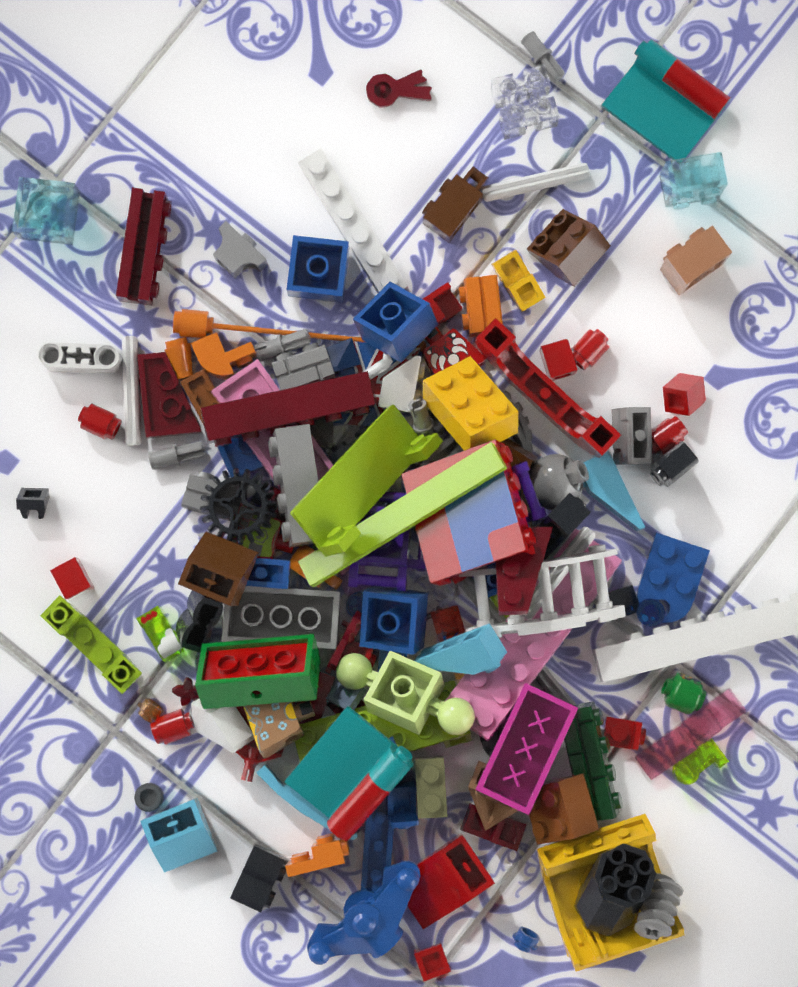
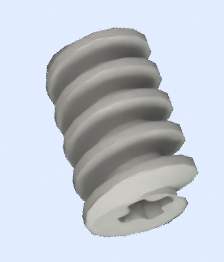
[634,873,684,940]

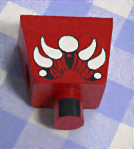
[422,326,486,375]

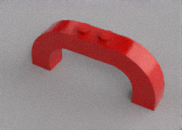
[475,318,621,458]

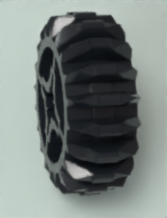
[200,468,277,545]

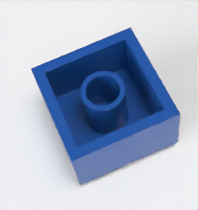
[286,235,350,303]
[353,281,438,362]
[360,586,428,655]

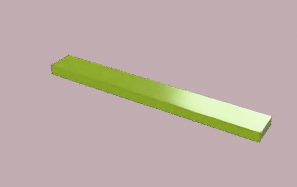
[298,442,507,587]

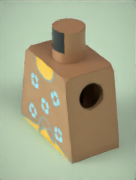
[244,700,315,759]

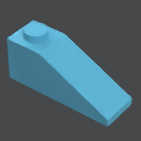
[583,451,645,532]
[414,623,507,675]

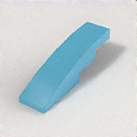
[256,764,358,840]

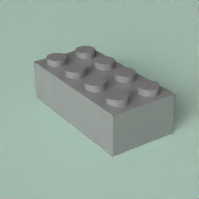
[268,424,318,548]
[221,586,341,650]

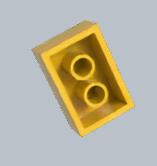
[423,356,519,451]

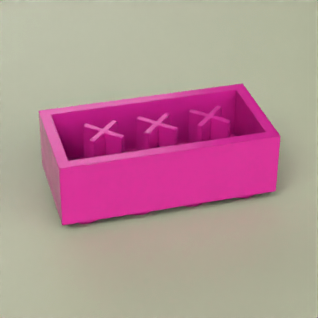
[475,683,578,815]

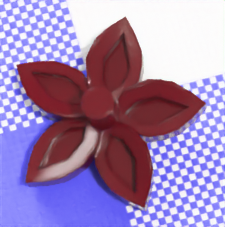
[172,677,199,706]

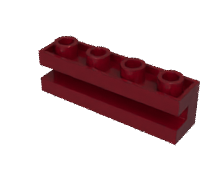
[116,187,172,306]

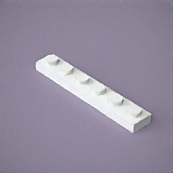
[298,148,408,293]

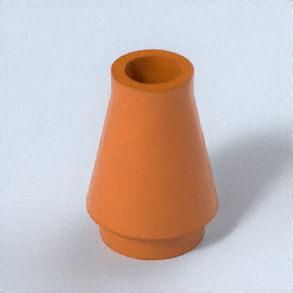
[164,337,193,379]

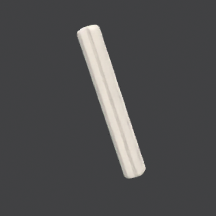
[482,163,590,202]
[122,336,141,446]
[521,527,595,620]

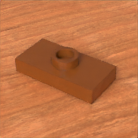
[180,369,219,423]

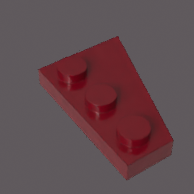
[137,352,202,439]
[495,527,552,615]

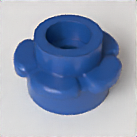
[512,926,540,953]

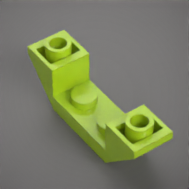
[40,595,142,694]

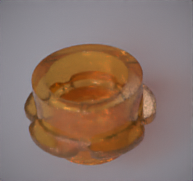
[137,697,164,723]

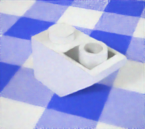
[378,355,426,412]
[191,699,254,753]

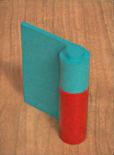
[601,39,731,165]
[284,706,413,841]

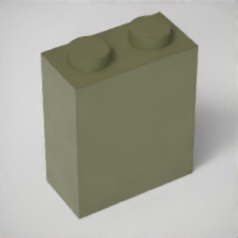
[414,756,448,819]

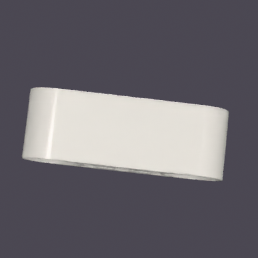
[38,342,123,373]

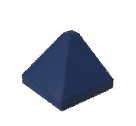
[326,338,361,374]

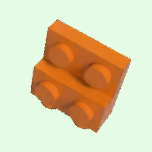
[285,833,350,877]

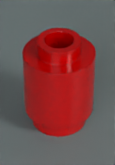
[571,329,610,371]
[78,403,122,440]
[652,416,688,456]
[150,708,195,745]

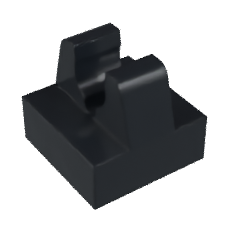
[16,487,50,519]

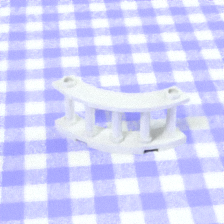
[459,545,626,638]

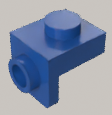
[386,781,419,829]

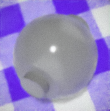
[529,454,589,510]

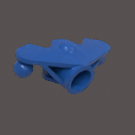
[307,861,420,965]

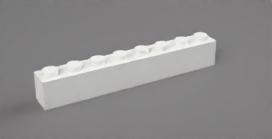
[592,592,798,683]

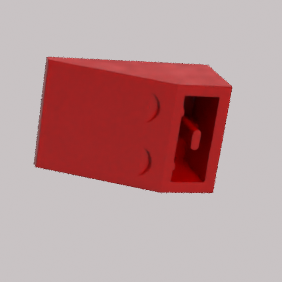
[407,833,495,929]

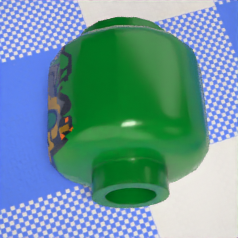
[661,673,706,714]

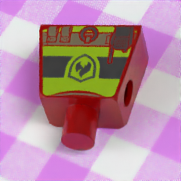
[233,502,294,559]

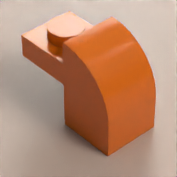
[191,332,257,380]

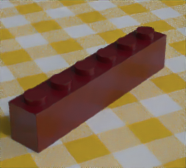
[200,371,375,447]

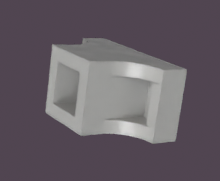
[213,221,268,278]

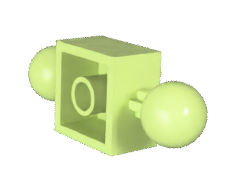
[336,651,475,735]

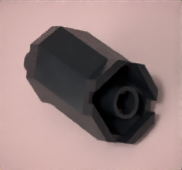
[574,843,657,936]

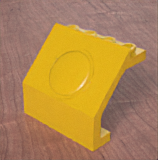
[537,813,685,972]

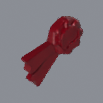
[366,69,432,108]
[325,610,362,674]

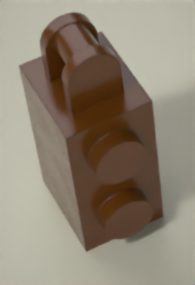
[422,166,489,243]

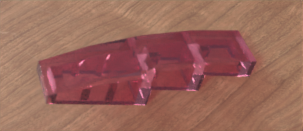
[635,687,747,780]

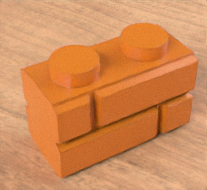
[458,275,503,338]

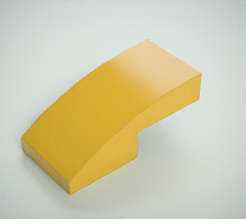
[491,250,546,312]

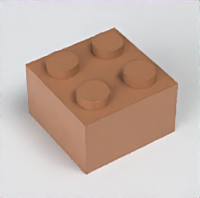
[660,225,733,296]

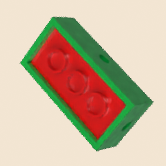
[195,634,321,709]

